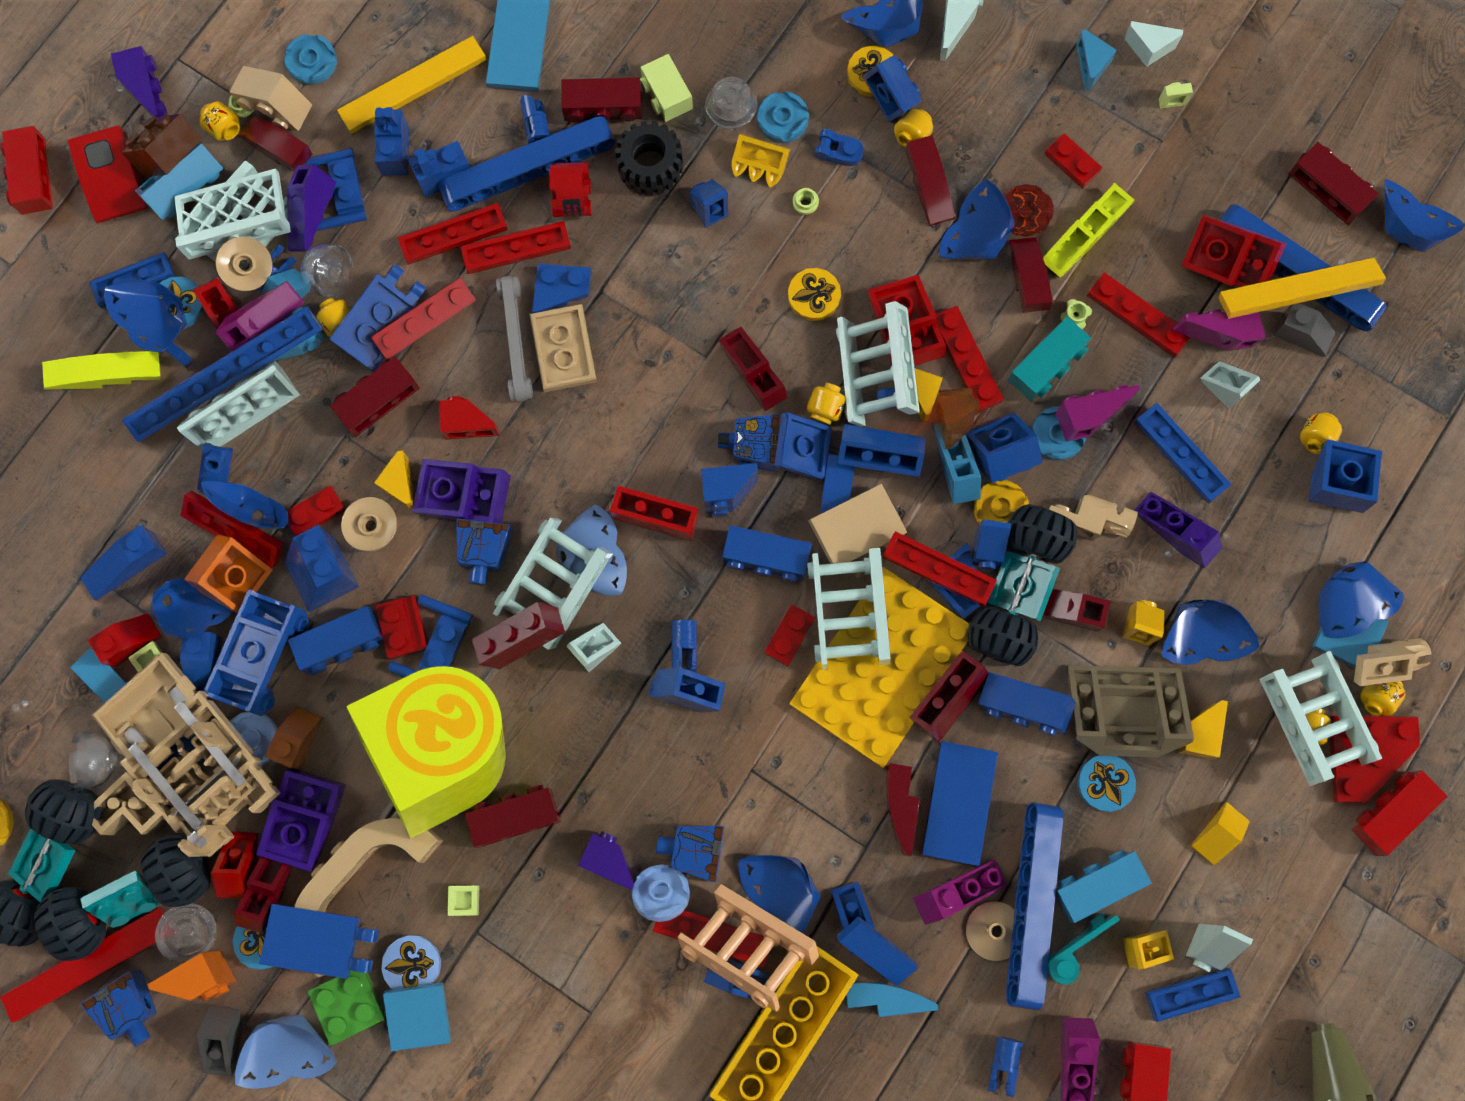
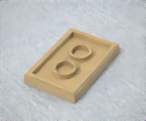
[529,304,597,392]
[808,484,907,564]

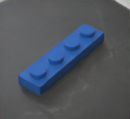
[1134,403,1232,504]

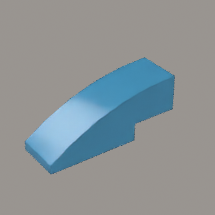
[845,981,938,1017]

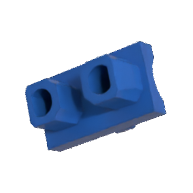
[197,442,233,495]

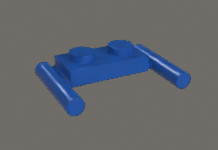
[305,148,367,231]
[388,594,473,678]

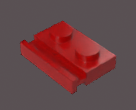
[375,595,428,660]

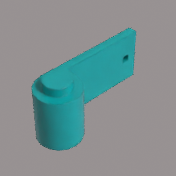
[1047,912,1120,984]

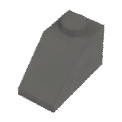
[1274,303,1335,357]
[197,1006,242,1076]

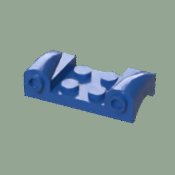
[204,589,309,716]

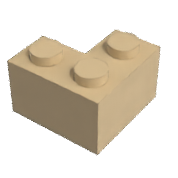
[229,66,312,131]
[92,772,170,836]

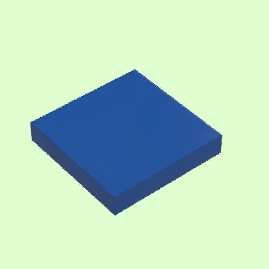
[774,412,832,481]

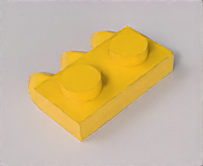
[732,134,791,188]

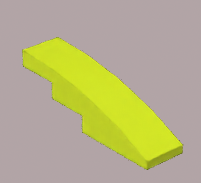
[1043,183,1135,279]
[42,351,160,390]

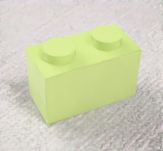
[640,54,693,122]

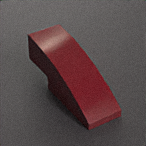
[237,115,313,172]
[905,135,955,226]
[1009,237,1053,313]
[718,326,788,411]
[886,763,920,856]
[234,856,293,934]

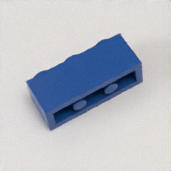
[838,424,925,477]
[722,525,812,583]
[288,606,383,675]
[978,672,1076,736]

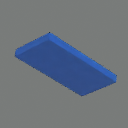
[921,741,998,866]

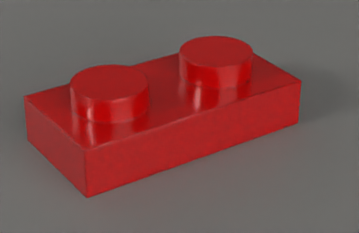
[1044,133,1103,189]
[287,485,346,536]
[764,604,816,667]

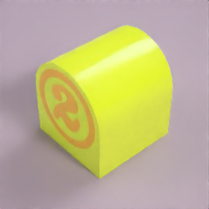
[346,666,506,839]

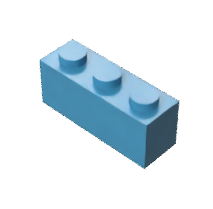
[135,142,223,220]
[1055,849,1152,923]

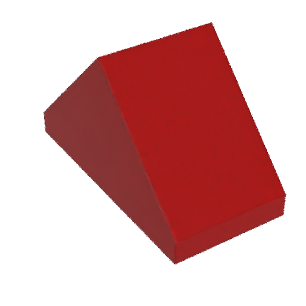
[193,277,238,329]

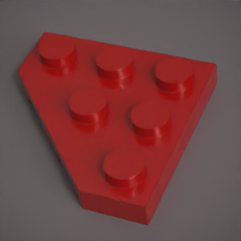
[1329,716,1420,803]

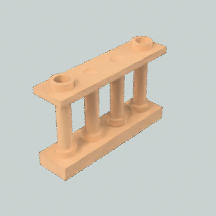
[678,884,819,1012]

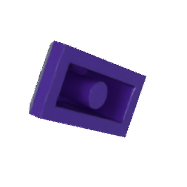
[578,831,635,890]

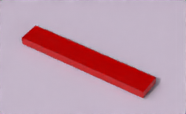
[0,908,174,1023]

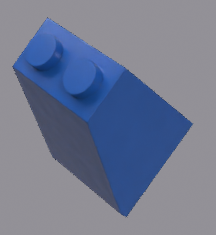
[285,525,359,613]

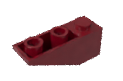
[1042,589,1111,632]

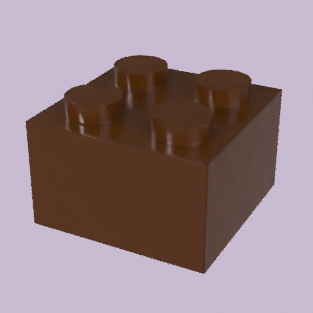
[121,114,202,177]

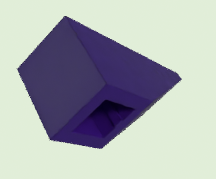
[111,46,167,117]
[287,164,337,252]
[1134,492,1222,568]

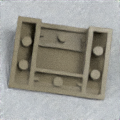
[1067,665,1194,757]

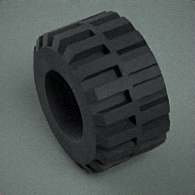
[615,121,683,196]

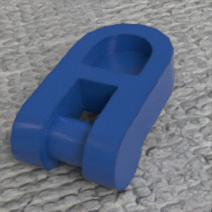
[814,129,864,166]

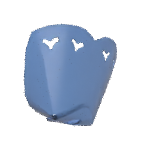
[556,505,627,596]
[235,1015,337,1089]

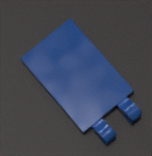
[328,264,426,372]
[259,904,379,979]

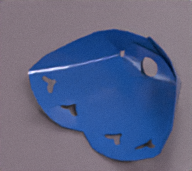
[841,0,923,48]
[939,179,1015,259]
[1384,180,1465,252]
[104,281,187,352]
[201,481,288,529]
[1319,561,1404,638]
[150,577,233,638]
[1161,600,1259,664]
[739,855,820,933]

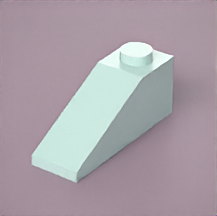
[940,0,984,62]
[1186,924,1253,973]

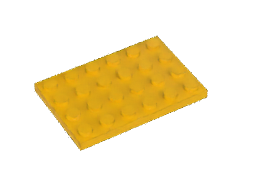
[789,567,969,769]

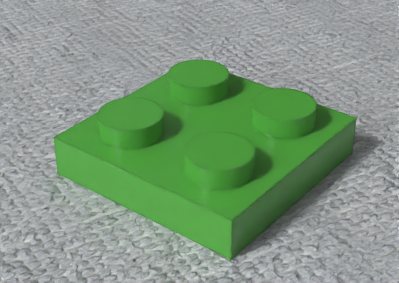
[308,970,386,1046]

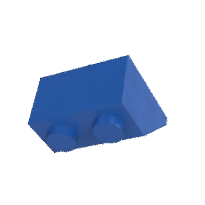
[862,55,922,122]
[965,412,1043,483]
[1309,439,1382,513]
[701,463,758,517]

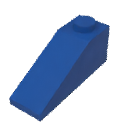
[80,525,167,601]

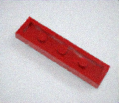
[397,203,508,265]
[461,221,571,274]
[1087,272,1190,358]
[370,277,475,360]
[936,306,1004,413]
[180,490,284,569]
[882,531,997,607]
[653,910,769,967]

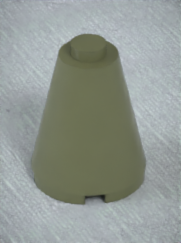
[1311,1023,1377,1101]

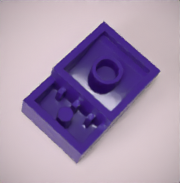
[412,459,511,523]
[256,768,346,871]

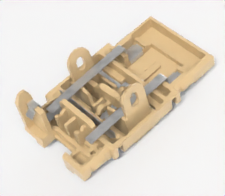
[92,652,280,857]

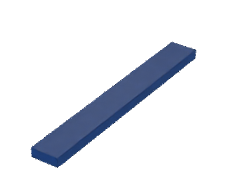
[122,306,323,443]

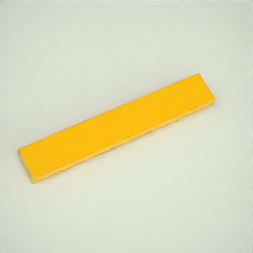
[337,36,487,134]
[1218,258,1386,319]

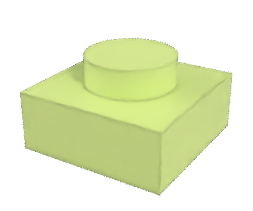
[1158,82,1193,109]
[129,641,163,673]
[448,886,479,916]

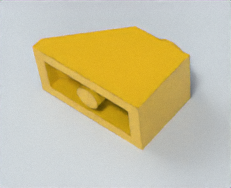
[1121,600,1164,646]
[1178,700,1228,760]

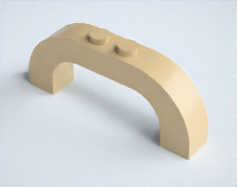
[295,818,443,977]

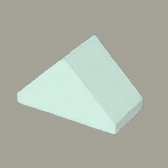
[1125,21,1183,67]
[1200,361,1260,409]
[567,623,621,672]

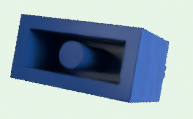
[374,107,409,176]
[408,141,470,198]
[649,667,726,713]

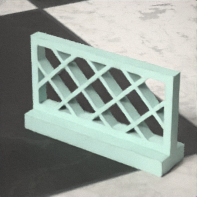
[174,169,291,260]

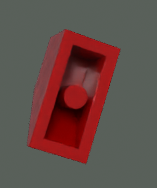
[440,396,500,440]
[87,613,163,668]
[211,832,258,899]

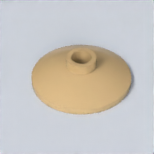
[216,237,272,291]
[341,497,397,552]
[966,901,1015,961]

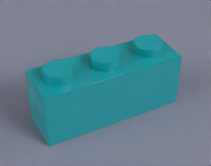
[1008,316,1091,402]

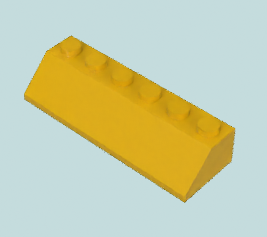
[710,945,859,1101]

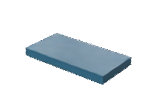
[486,0,551,92]

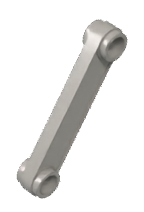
[496,275,533,402]

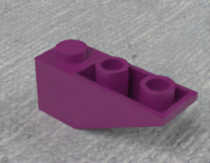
[216,281,304,352]
[1172,309,1266,351]
[1055,385,1140,442]
[913,859,1008,925]
[1061,1017,1100,1101]

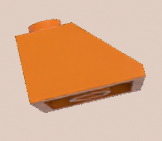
[184,535,273,614]
[147,950,236,1002]

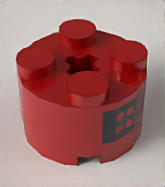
[549,162,592,218]

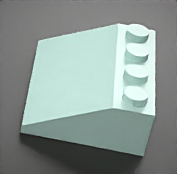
[177,361,300,450]

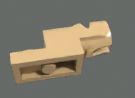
[1048,495,1138,541]
[1354,638,1431,686]

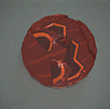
[1005,184,1054,237]

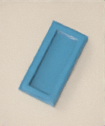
[70,647,127,703]

